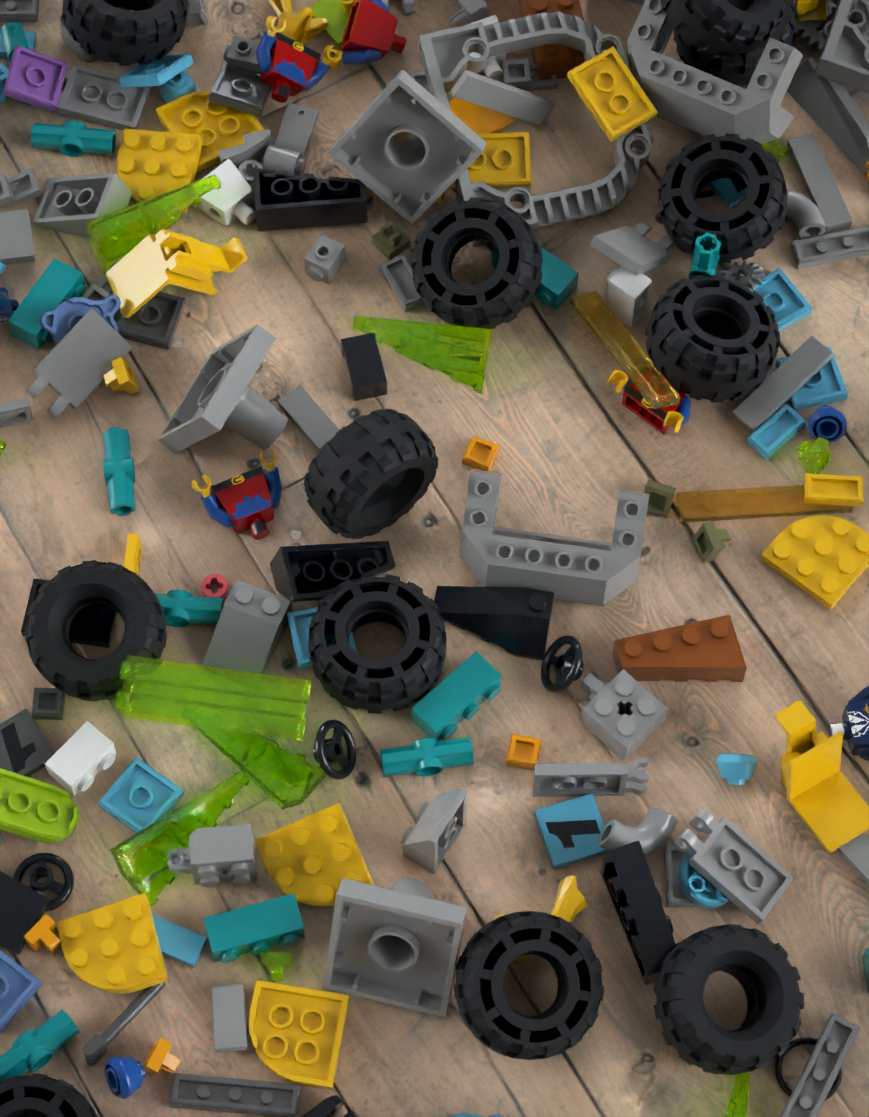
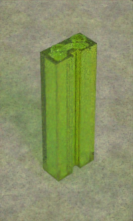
[115,655,311,741]

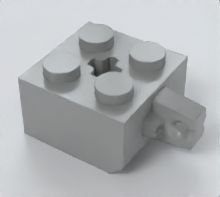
[581,669,668,762]
[168,824,257,887]

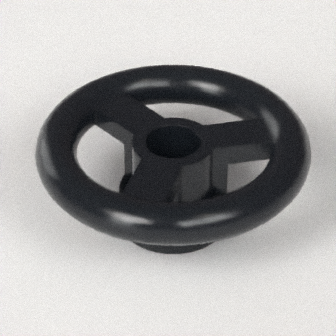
[541,635,584,693]
[313,719,356,780]
[13,853,74,912]

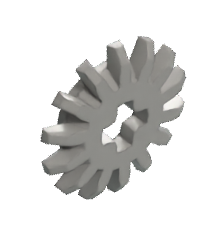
[717,261,765,291]

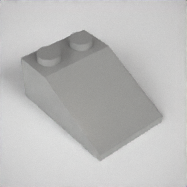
[33,173,133,239]
[201,580,292,690]
[401,789,467,873]

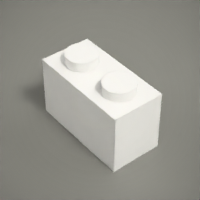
[605,266,653,327]
[45,721,117,797]

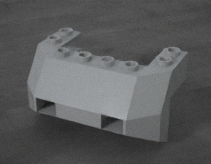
[628,0,803,144]
[461,469,649,606]

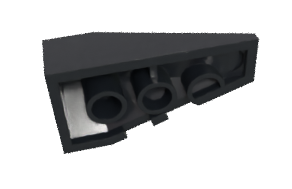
[270,541,395,602]
[434,586,554,661]

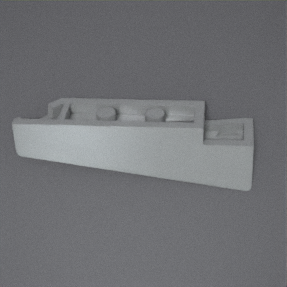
[787,57,869,174]

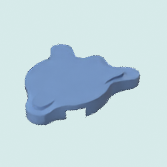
[40,295,121,344]

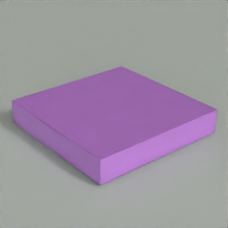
[2,45,68,112]

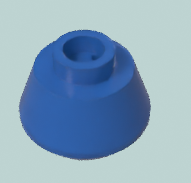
[808,406,847,443]
[105,1056,145,1099]

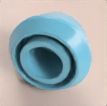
[159,70,196,103]
[716,753,758,785]

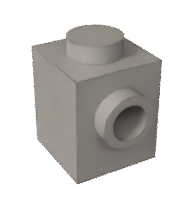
[224,36,262,74]
[304,234,346,284]

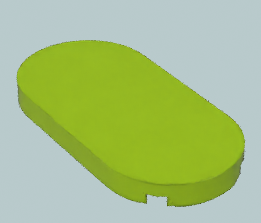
[0,768,79,843]

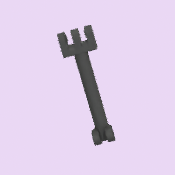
[83,982,166,1065]

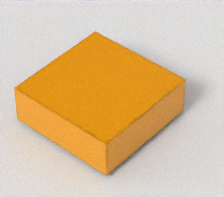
[462,435,499,472]
[506,734,541,770]

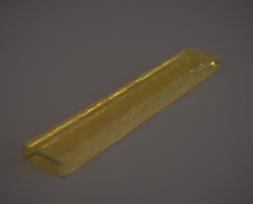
[570,291,680,409]
[676,485,853,523]

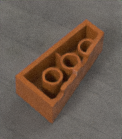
[612,615,747,682]

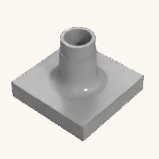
[328,69,487,224]
[157,324,288,454]
[323,878,467,1018]

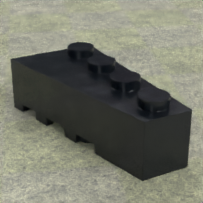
[253,168,368,231]
[600,840,678,985]

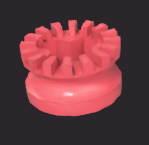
[201,574,229,599]

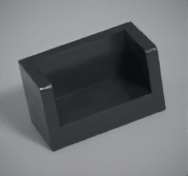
[341,332,387,401]

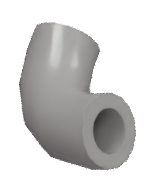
[785,189,826,239]
[598,807,677,855]

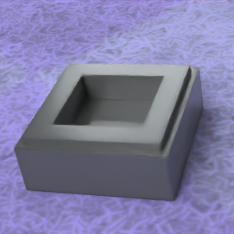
[32,688,65,720]

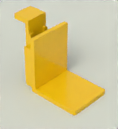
[106,229,247,318]
[775,700,869,853]

